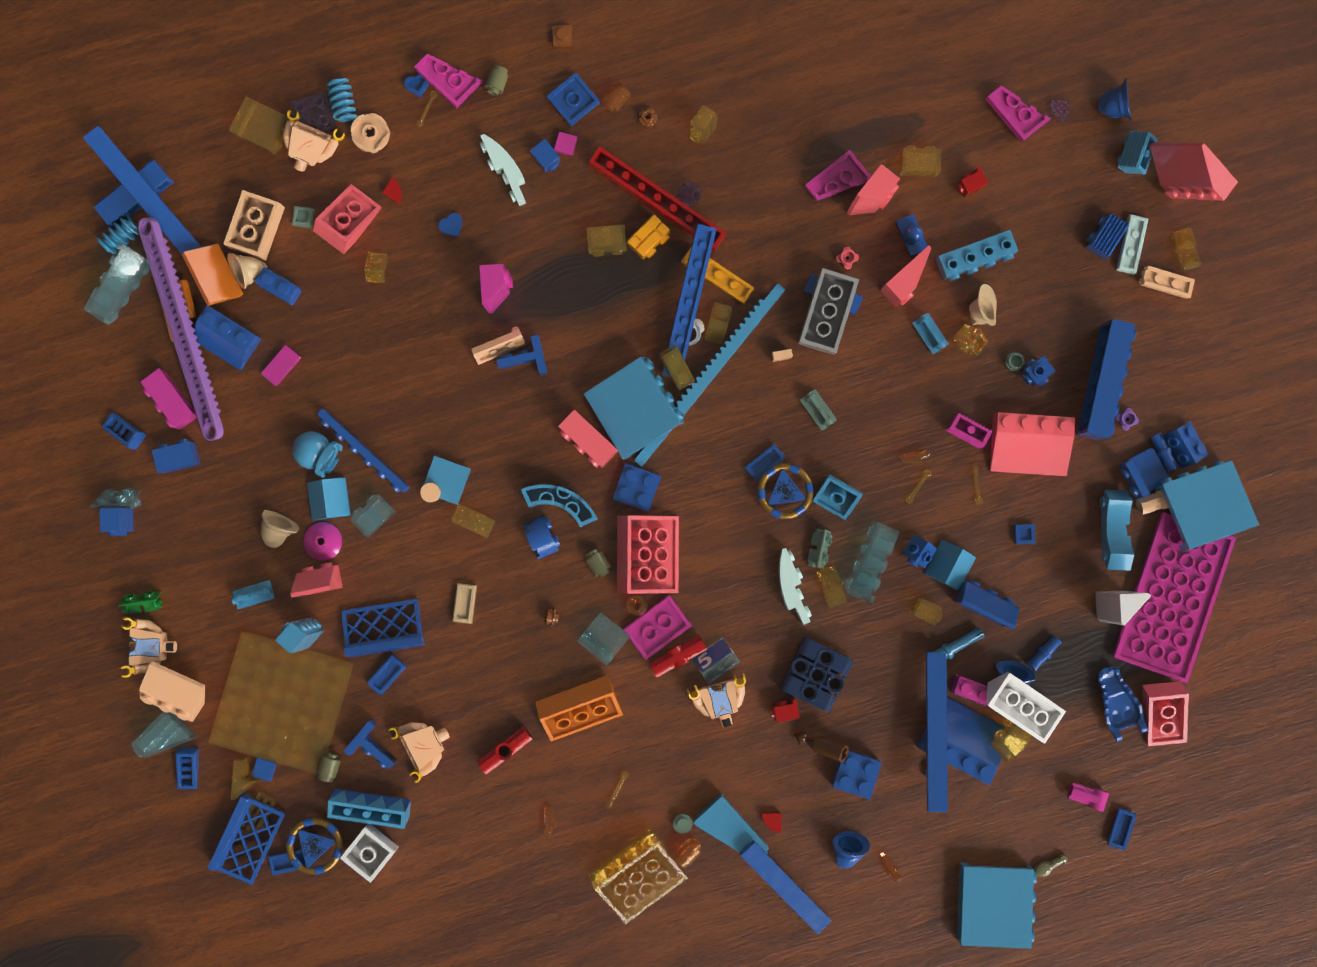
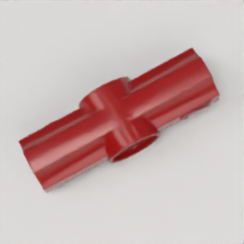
[649,635,707,678]
[477,726,533,775]

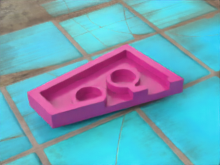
[805,150,871,201]

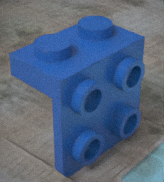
[1118,448,1169,498]

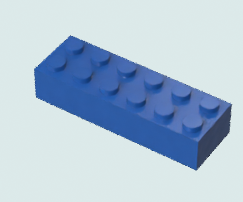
[1076,319,1136,440]

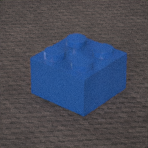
[831,750,882,800]

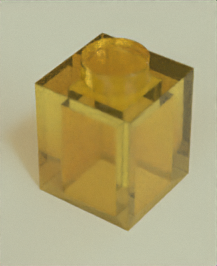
[911,598,943,626]

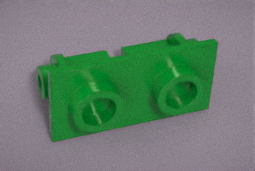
[118,591,163,615]

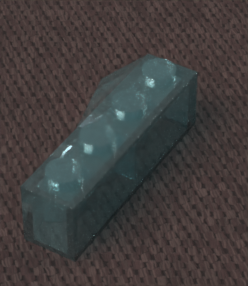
[84,242,150,325]
[845,522,900,603]

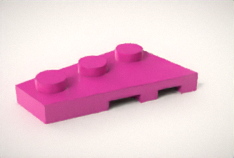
[414,54,483,109]
[985,85,1051,143]

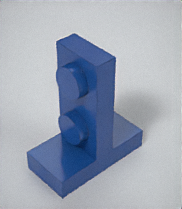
[497,335,548,376]
[343,719,397,769]

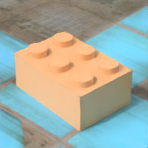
[224,190,285,261]

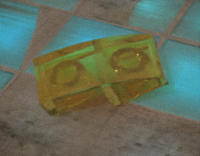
[1171,227,1202,272]
[450,504,496,538]

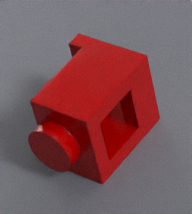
[956,166,988,198]
[769,697,800,723]

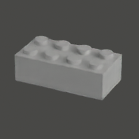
[797,268,859,355]

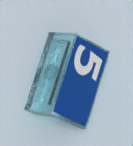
[692,637,740,684]

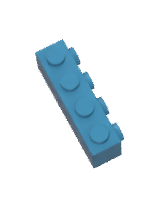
[935,230,1018,281]
[275,618,325,654]

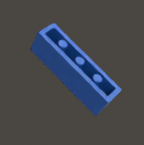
[94,160,174,229]

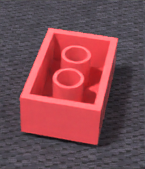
[558,410,618,468]

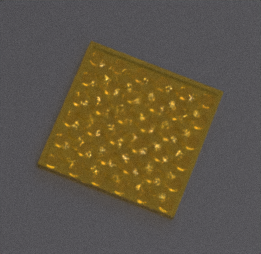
[208,631,354,775]

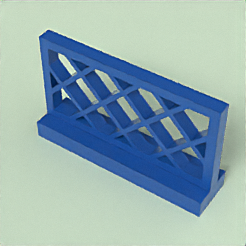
[341,599,425,658]
[208,793,286,885]

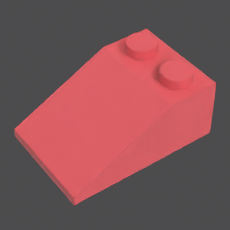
[313,184,382,254]
[880,246,931,307]
[290,562,343,598]
[1142,681,1189,746]

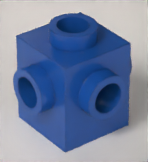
[1021,356,1055,387]
[902,534,937,568]

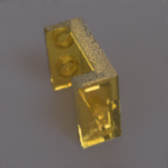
[229,97,289,155]

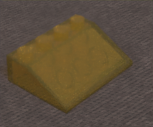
[589,829,688,924]

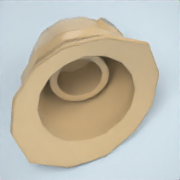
[227,253,267,289]
[261,510,299,548]

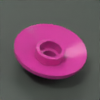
[304,522,342,560]

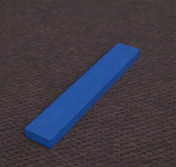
[739,840,831,934]

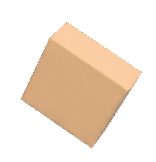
[771,349,793,362]

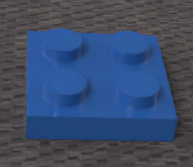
[547,73,600,127]
[613,463,661,512]

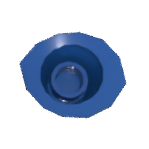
[1098,78,1132,121]
[996,660,1036,686]
[832,831,870,869]

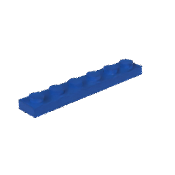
[317,409,410,493]

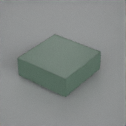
[292,206,315,228]

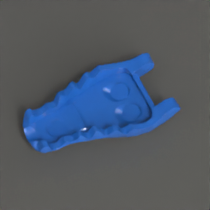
[1098,667,1148,742]

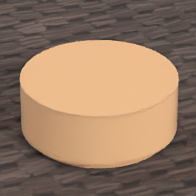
[420,483,441,502]

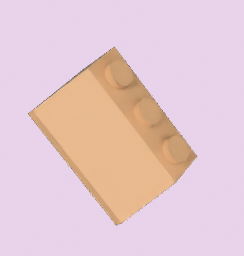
[139,661,205,722]

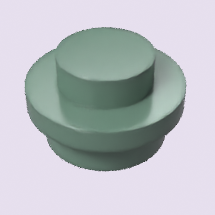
[1005,352,1025,371]
[673,814,692,834]

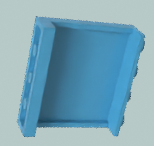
[584,357,685,459]
[1155,460,1259,552]
[957,862,1037,949]

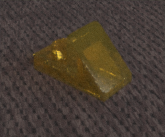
[704,302,733,344]
[816,566,847,608]
[231,758,260,800]

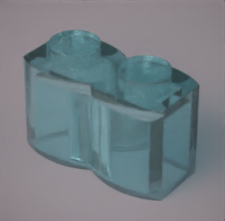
[350,494,397,538]

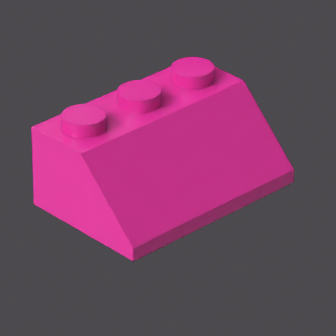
[479,264,513,314]

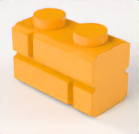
[627,214,670,260]

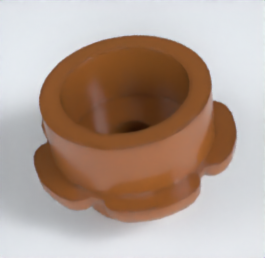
[639,108,657,127]
[544,608,559,627]

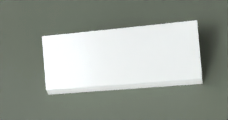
[1095,591,1151,626]
[986,672,1066,744]

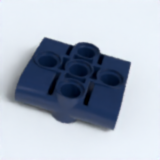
[779,636,854,713]

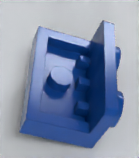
[1163,421,1209,468]

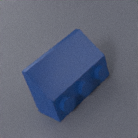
[194,306,261,370]
[953,580,1019,630]

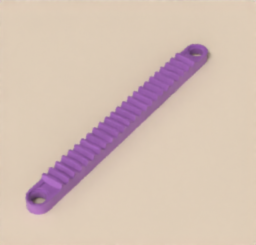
[138,218,224,441]

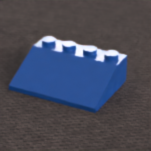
[916,698,1011,785]

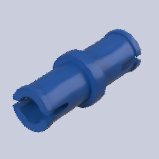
[1150,433,1179,472]
[1027,635,1062,671]

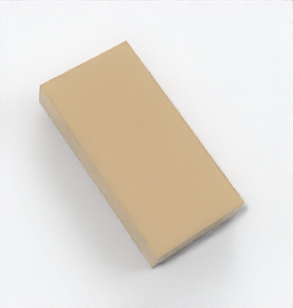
[453,583,477,624]

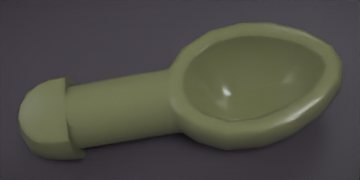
[1034,854,1068,877]

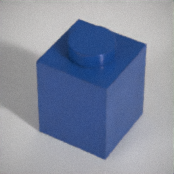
[530,139,561,173]

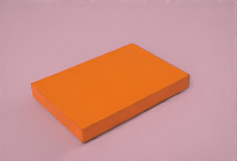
[182,244,243,306]

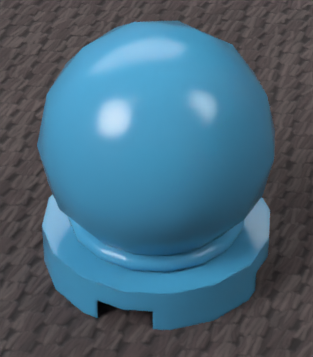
[292,431,343,478]

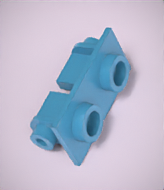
[912,313,949,354]
[231,580,275,609]

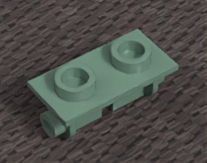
[800,389,837,431]
[807,528,832,569]

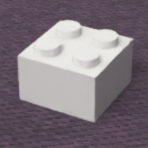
[340,824,399,883]

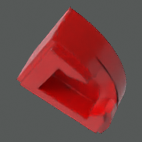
[382,177,402,204]
[762,812,782,833]

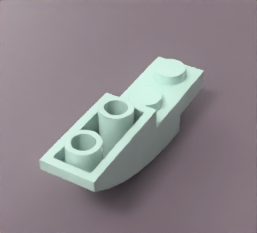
[480,134,526,206]
[778,548,812,625]

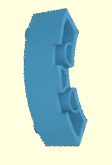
[521,484,598,527]
[1100,490,1134,571]

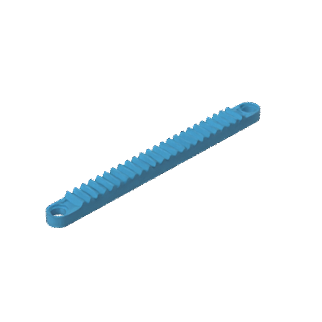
[634,284,785,467]

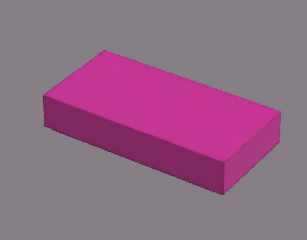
[261,345,301,387]

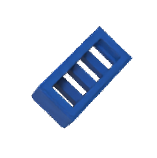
[101,412,146,450]
[176,747,199,789]

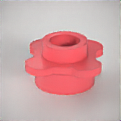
[836,247,859,270]

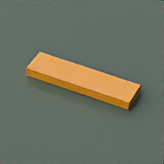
[681,247,754,304]

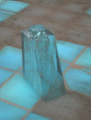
[131,711,197,758]

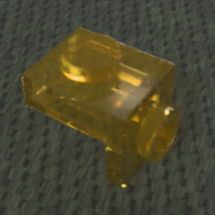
[364,252,388,283]

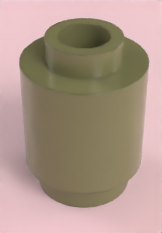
[485,65,508,96]
[585,548,611,578]
[317,752,341,782]

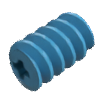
[327,78,358,122]
[96,214,140,254]

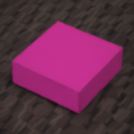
[554,132,578,156]

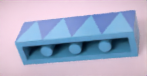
[327,789,411,829]

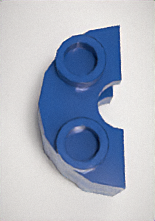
[523,516,560,560]

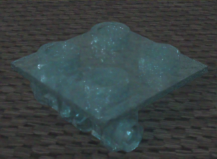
[90,488,141,508]
[577,612,630,666]

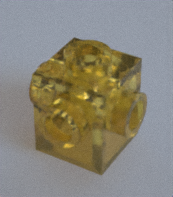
[953,324,989,356]

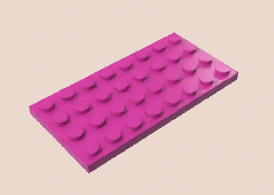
[1112,512,1236,683]

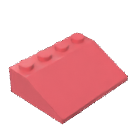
[1150,143,1238,201]
[990,412,1075,476]
[617,516,679,594]

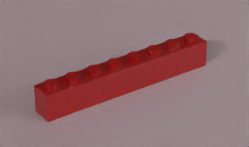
[589,146,726,253]

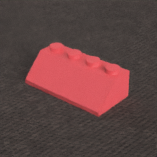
[847,164,900,215]

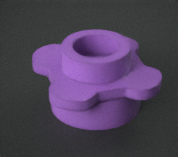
[1116,408,1139,431]

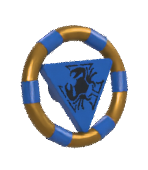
[757,463,813,519]
[286,817,343,875]

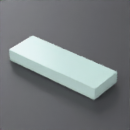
[1116,214,1149,275]

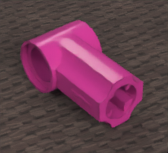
[1067,782,1109,812]

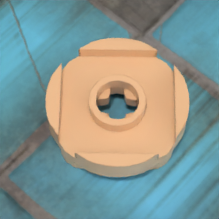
[351,113,390,153]

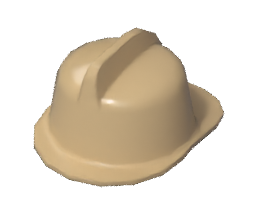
[969,284,997,326]

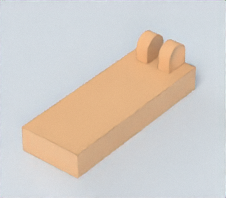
[1139,266,1195,299]
[471,327,526,365]

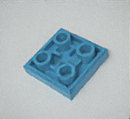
[423,456,471,505]

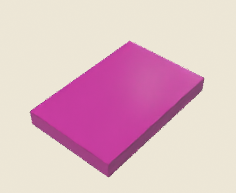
[623,595,692,660]

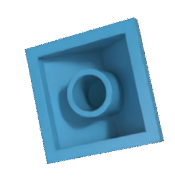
[812,475,863,520]
[307,478,351,521]
[924,540,976,591]

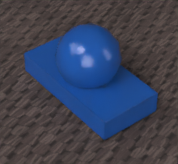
[895,214,927,257]

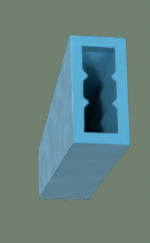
[693,793,769,854]

